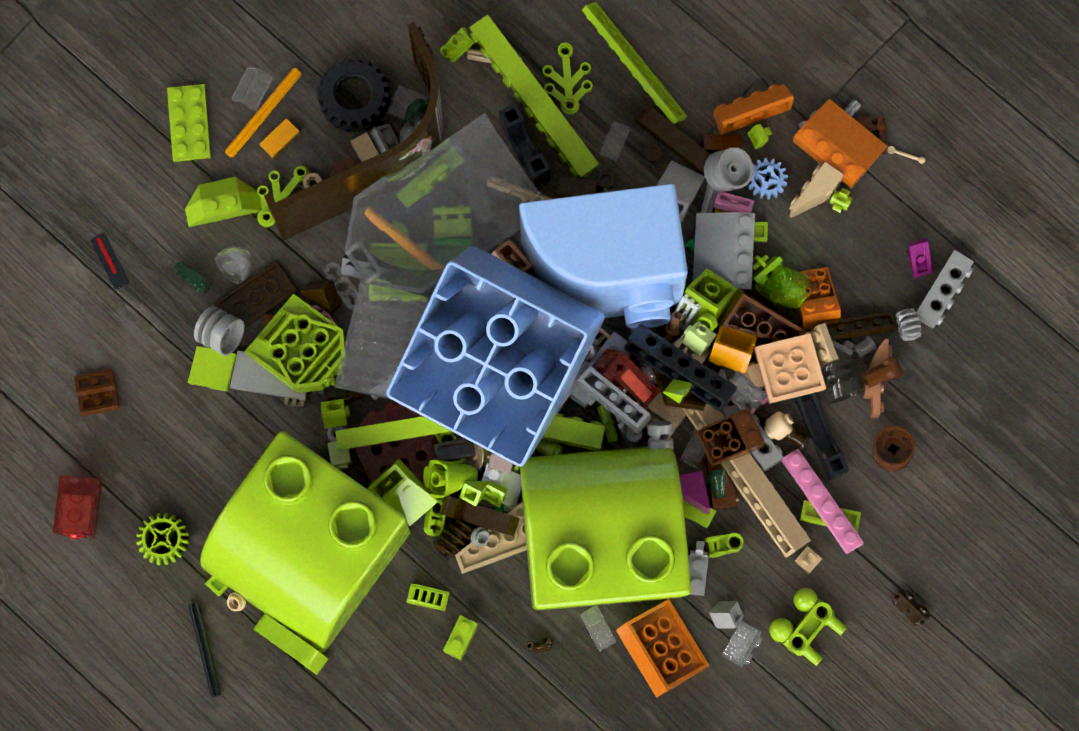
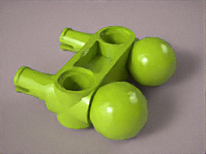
[769,587,847,666]

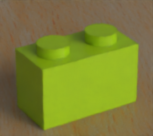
[443,615,478,661]

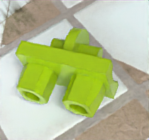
[440,27,474,62]
[752,254,785,288]

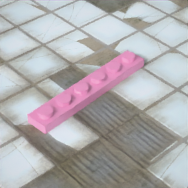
[781,449,864,554]

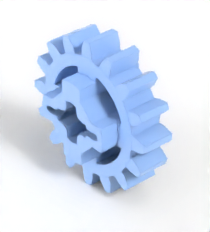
[748,158,788,200]

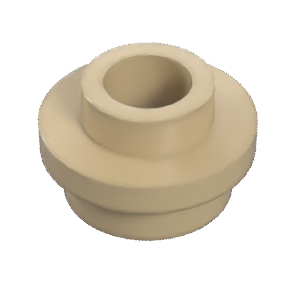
[227,592,246,611]

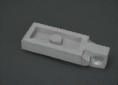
[689,541,708,596]

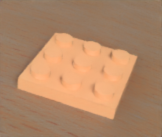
[754,333,826,404]

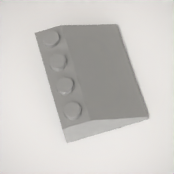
[693,212,755,292]

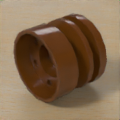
[873,426,914,472]

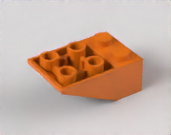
[790,267,841,330]

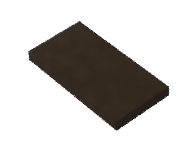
[214,261,298,328]

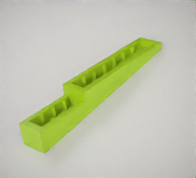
[335,416,451,450]

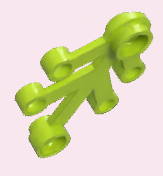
[543,42,593,115]
[257,166,309,227]

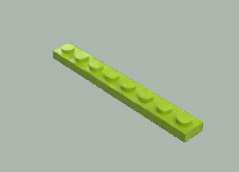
[582,2,687,125]

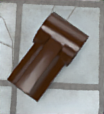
[862,356,904,388]

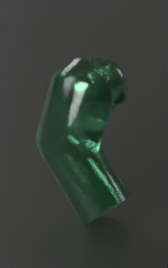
[404,99,428,123]

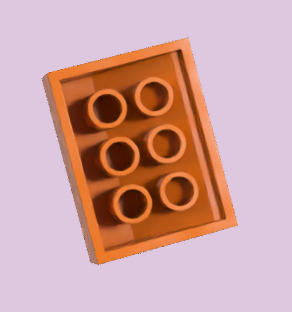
[793,99,888,189]
[616,599,710,698]

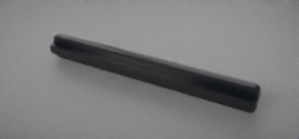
[189,602,221,697]

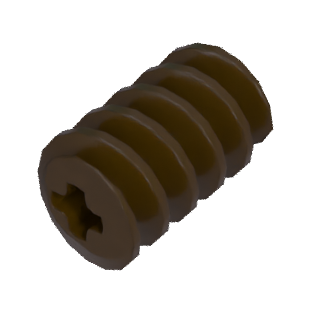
[433,519,473,561]

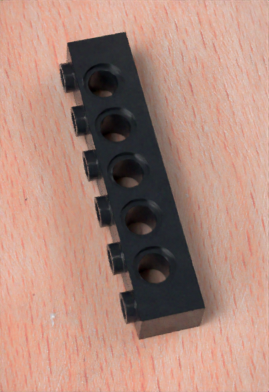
[624,324,738,412]

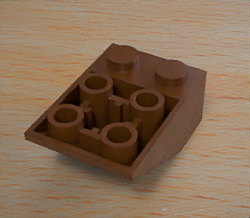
[695,408,765,466]

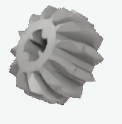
[896,308,922,341]

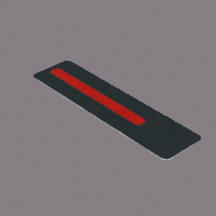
[91,234,129,290]

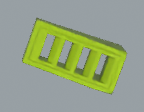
[407,583,450,611]

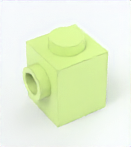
[682,321,716,356]

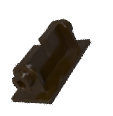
[892,589,930,628]

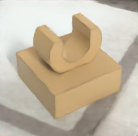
[794,546,822,574]

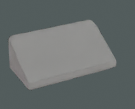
[369,123,399,154]

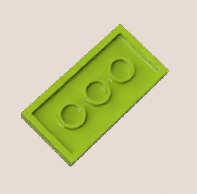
[167,84,211,162]

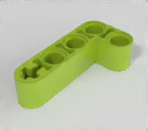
[253,613,328,675]

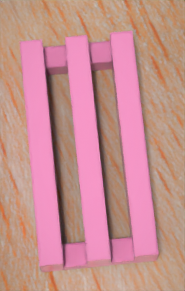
[713,192,754,213]

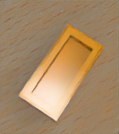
[259,118,300,158]

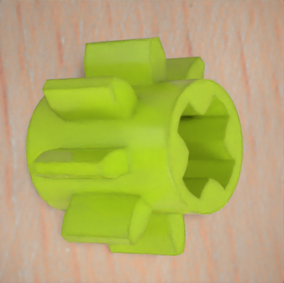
[829,188,853,213]

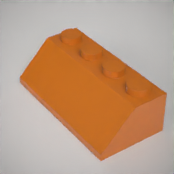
[713,84,794,135]

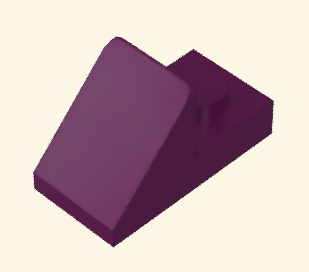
[906,238,933,278]

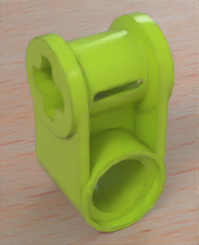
[705,533,743,558]

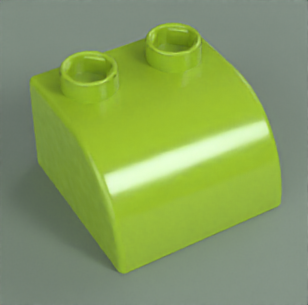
[200,431,411,653]
[519,446,691,610]

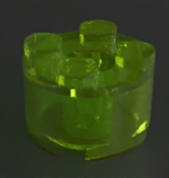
[764,265,809,309]

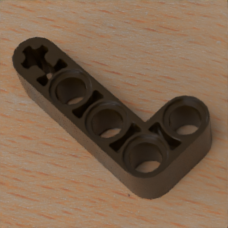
[439,496,520,537]

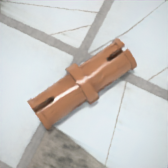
[665,312,683,344]

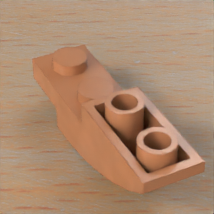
[863,339,892,418]

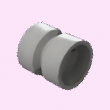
[648,421,674,450]

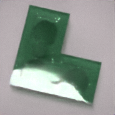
[174,261,210,294]

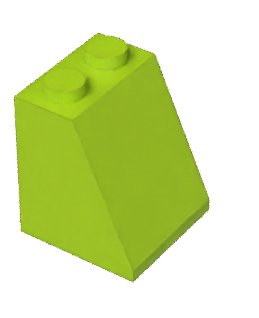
[680,268,738,332]

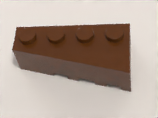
[718,288,807,342]

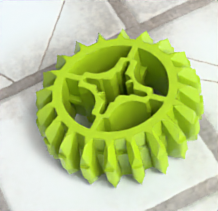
[136,513,189,565]

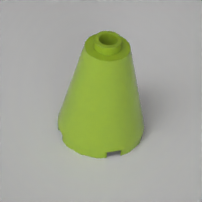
[423,459,478,499]

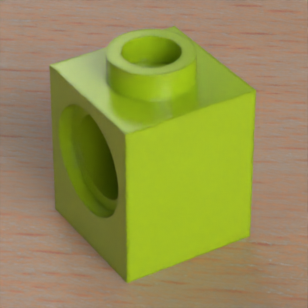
[321,399,350,429]

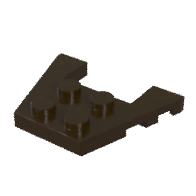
[652,359,722,411]

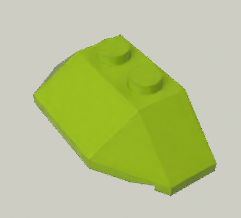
[185,177,262,227]

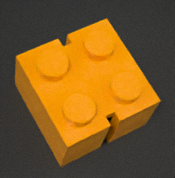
[708,325,758,373]

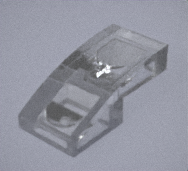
[579,605,616,651]

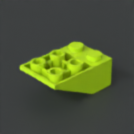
[367,458,438,526]

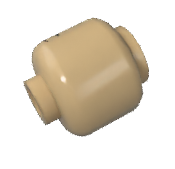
[764,411,794,440]

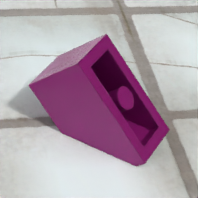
[679,471,710,514]

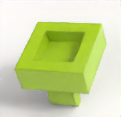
[747,123,773,150]

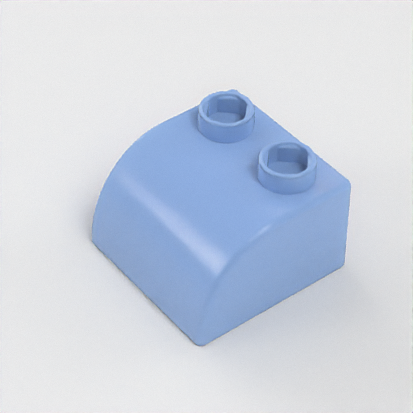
[519,184,688,329]
[386,246,604,466]

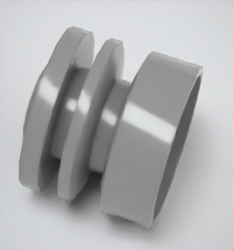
[194,306,245,356]

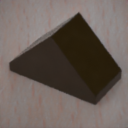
[300,279,342,315]

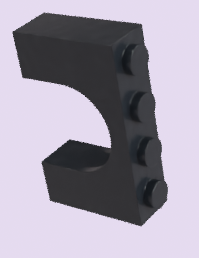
[499,103,551,189]

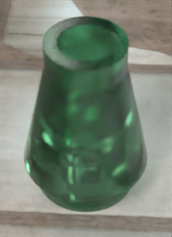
[708,469,727,498]

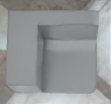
[710,601,744,629]

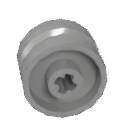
[704,148,753,192]

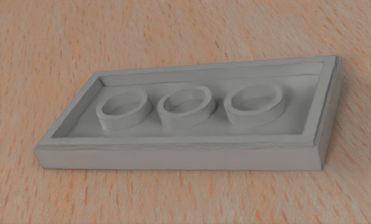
[230,351,307,401]

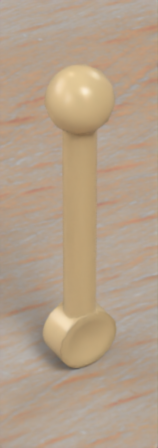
[887,146,926,164]

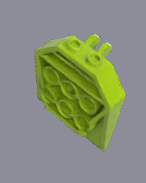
[245,294,348,393]

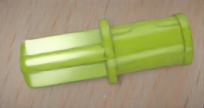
[597,405,618,443]

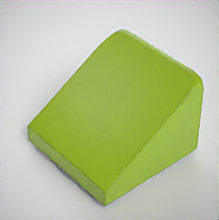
[663,379,692,404]

